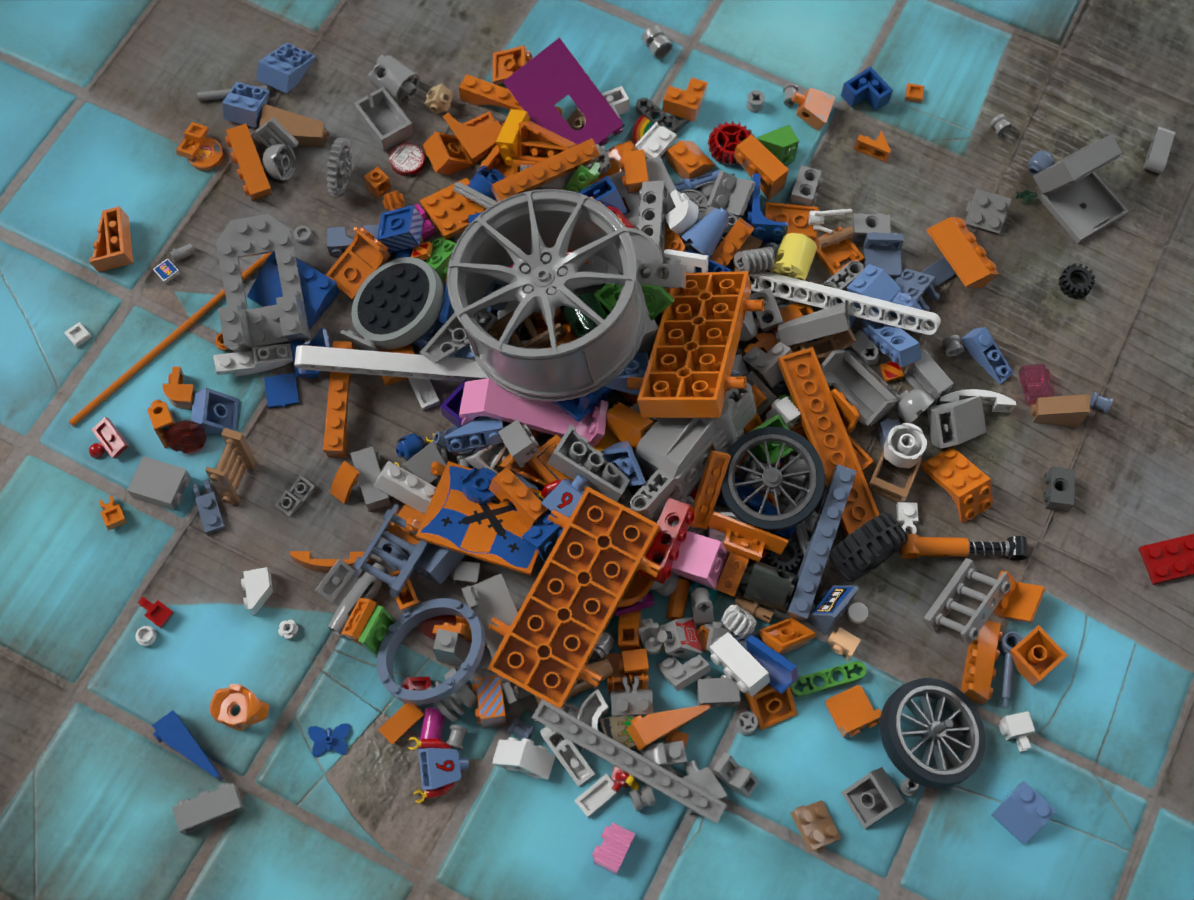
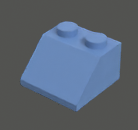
[847,264,902,313]
[190,388,239,435]
[991,781,1056,845]

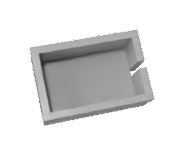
[354,87,414,152]

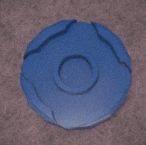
[461,467,497,504]

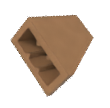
[1030,394,1090,428]

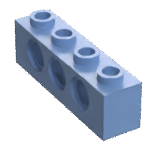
[861,319,922,367]

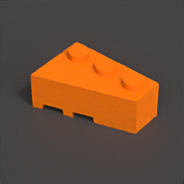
[518,120,576,162]
[89,206,133,272]

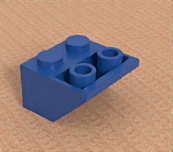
[578,175,628,215]

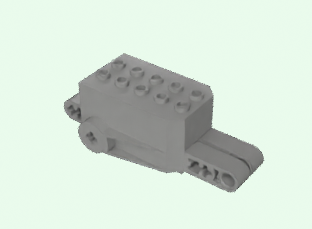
[630,383,756,523]

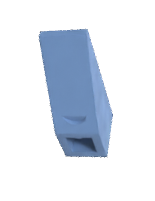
[961,327,1014,384]
[445,416,505,452]

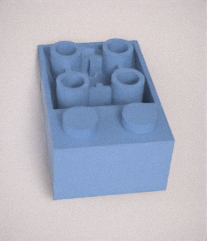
[257,43,316,93]

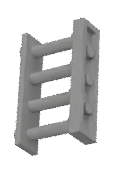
[924,558,1012,646]

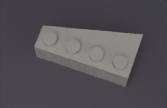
[547,424,630,502]

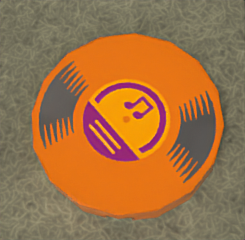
[188,138,224,171]

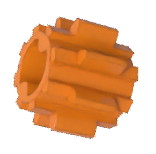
[382,190,405,211]

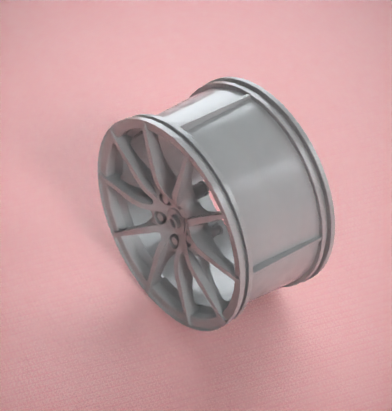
[447,189,647,402]

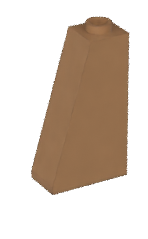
[259,104,329,147]

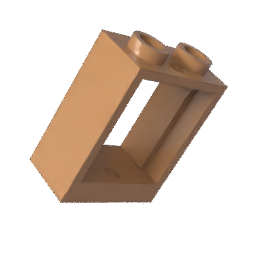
[868,449,922,502]

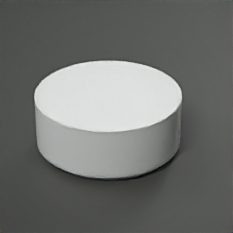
[847,602,868,624]

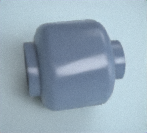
[1028,151,1055,176]

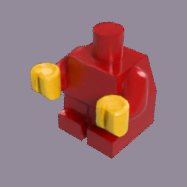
[611,766,640,793]

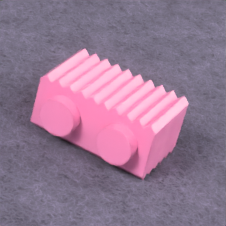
[592,822,635,875]

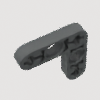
[636,98,700,133]

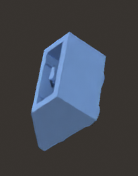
[222,82,270,128]

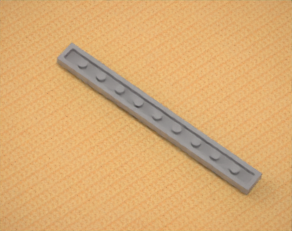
[532,699,727,824]

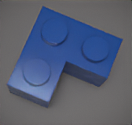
[841,67,893,110]

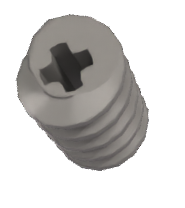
[734,247,775,273]

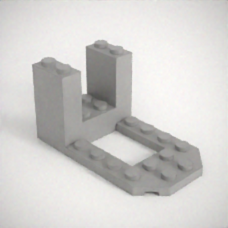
[216,214,311,352]

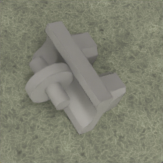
[638,618,665,655]

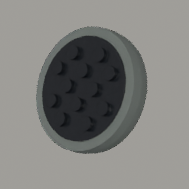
[352,257,444,349]

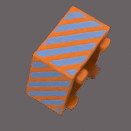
[472,675,507,729]

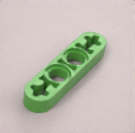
[790,661,866,698]

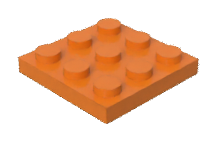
[420,178,487,240]

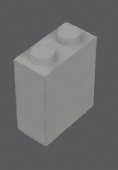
[127,456,191,511]

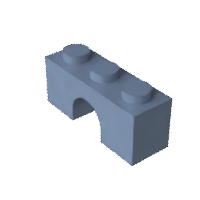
[327,224,380,257]

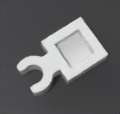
[896,502,918,534]

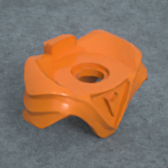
[209,684,269,731]

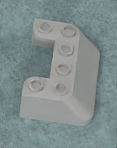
[820,349,900,426]

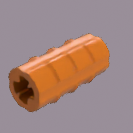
[666,578,690,621]

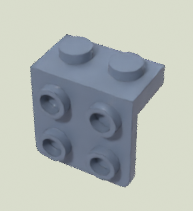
[864,232,904,277]

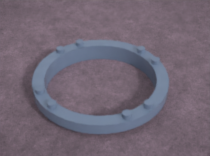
[377,598,485,705]

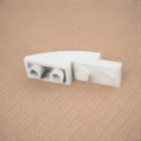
[213,343,293,377]

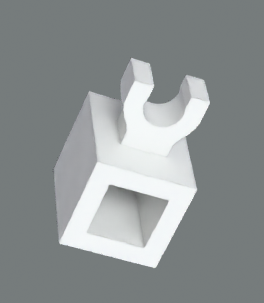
[999,711,1035,752]

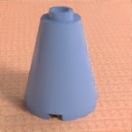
[681,207,730,259]

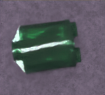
[563,293,608,339]

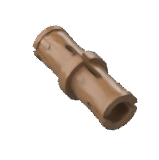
[816,226,855,249]
[733,596,775,624]

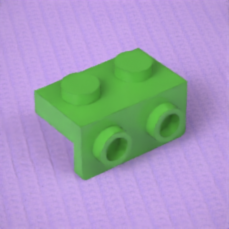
[563,161,601,193]

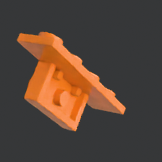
[707,512,788,562]

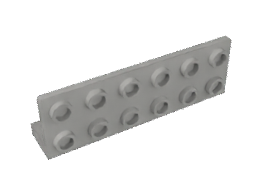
[462,574,532,704]

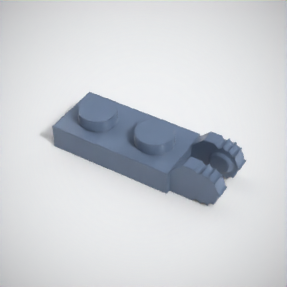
[192,479,226,535]

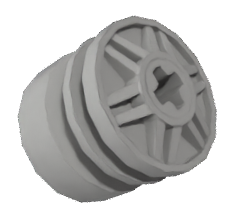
[428,666,478,722]

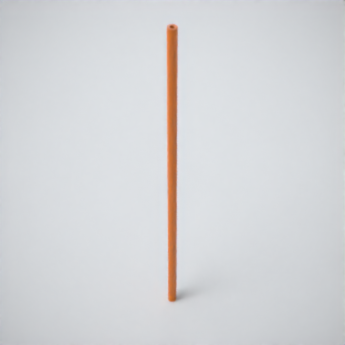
[68,252,272,427]

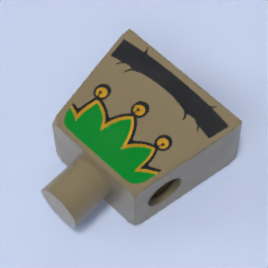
[600,715,637,750]

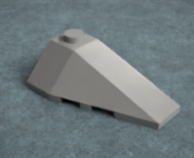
[420,308,498,364]

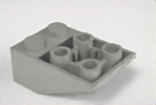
[927,396,986,449]

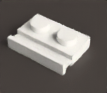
[635,122,677,159]

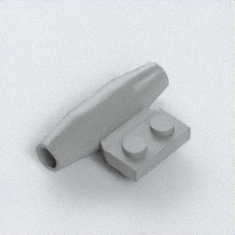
[314,559,388,636]

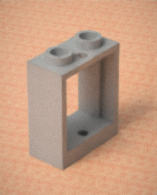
[904,349,954,407]

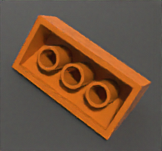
[926,217,999,288]

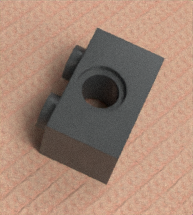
[1043,466,1075,512]

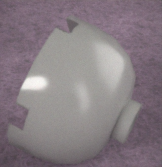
[262,144,296,180]
[897,388,935,423]

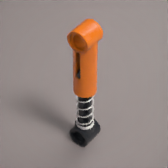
[900,534,1028,561]

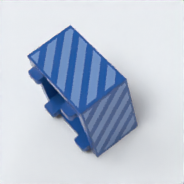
[377,205,424,254]

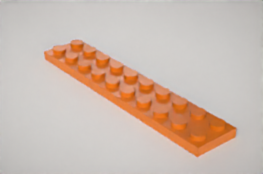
[777,347,880,537]

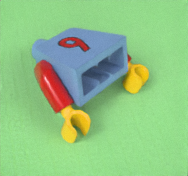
[537,474,588,517]
[408,737,469,803]

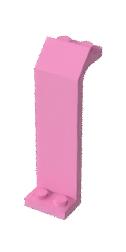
[459,378,608,447]

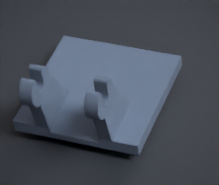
[895,268,940,312]

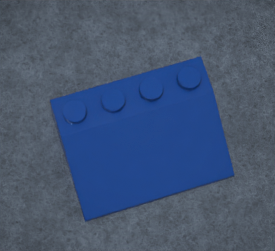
[247,252,340,330]

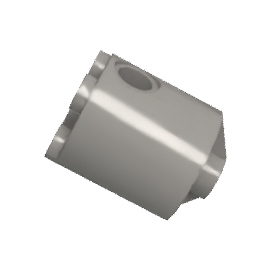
[368,55,420,104]

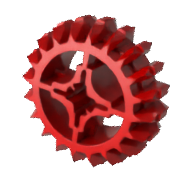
[708,121,754,167]

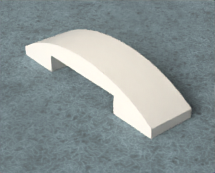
[936,389,1016,413]

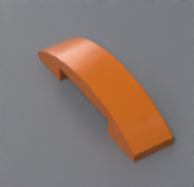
[290,551,372,573]

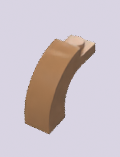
[790,326,857,364]

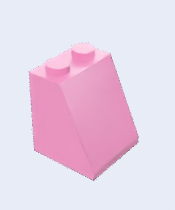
[662,531,729,590]

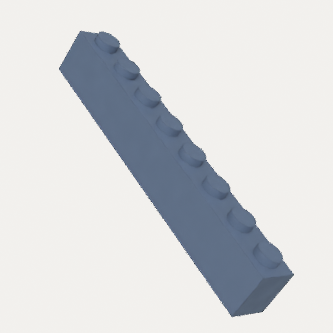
[784,464,857,622]

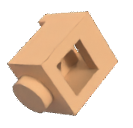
[827,628,861,661]

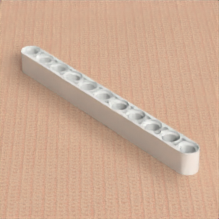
[749,271,941,335]
[294,345,488,382]

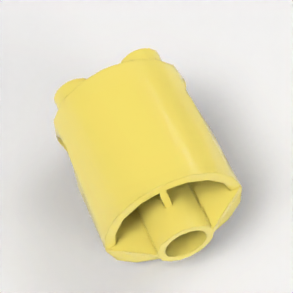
[770,233,817,286]

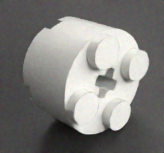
[884,423,927,469]

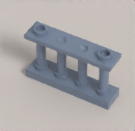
[353,504,430,599]

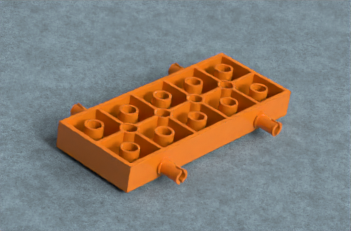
[627,271,764,418]
[487,486,662,709]

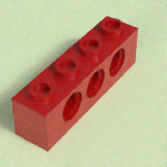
[637,498,695,584]

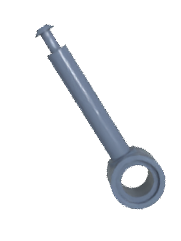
[998,631,1023,709]

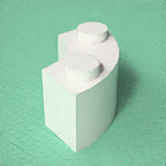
[577,690,608,750]

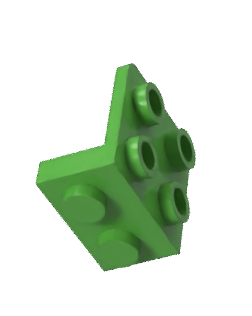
[423,237,456,283]

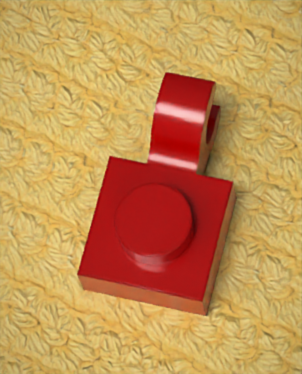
[137,596,174,629]

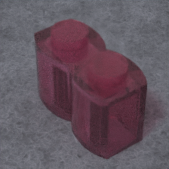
[1019,364,1054,405]

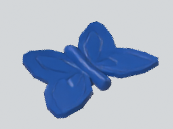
[308,723,350,757]

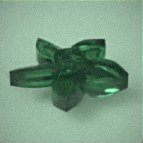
[1016,190,1037,203]

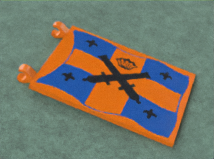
[406,461,549,575]

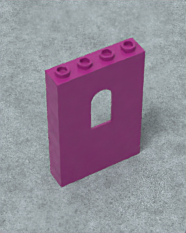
[503,37,625,146]

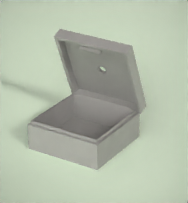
[1033,134,1129,244]

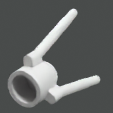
[808,209,852,234]

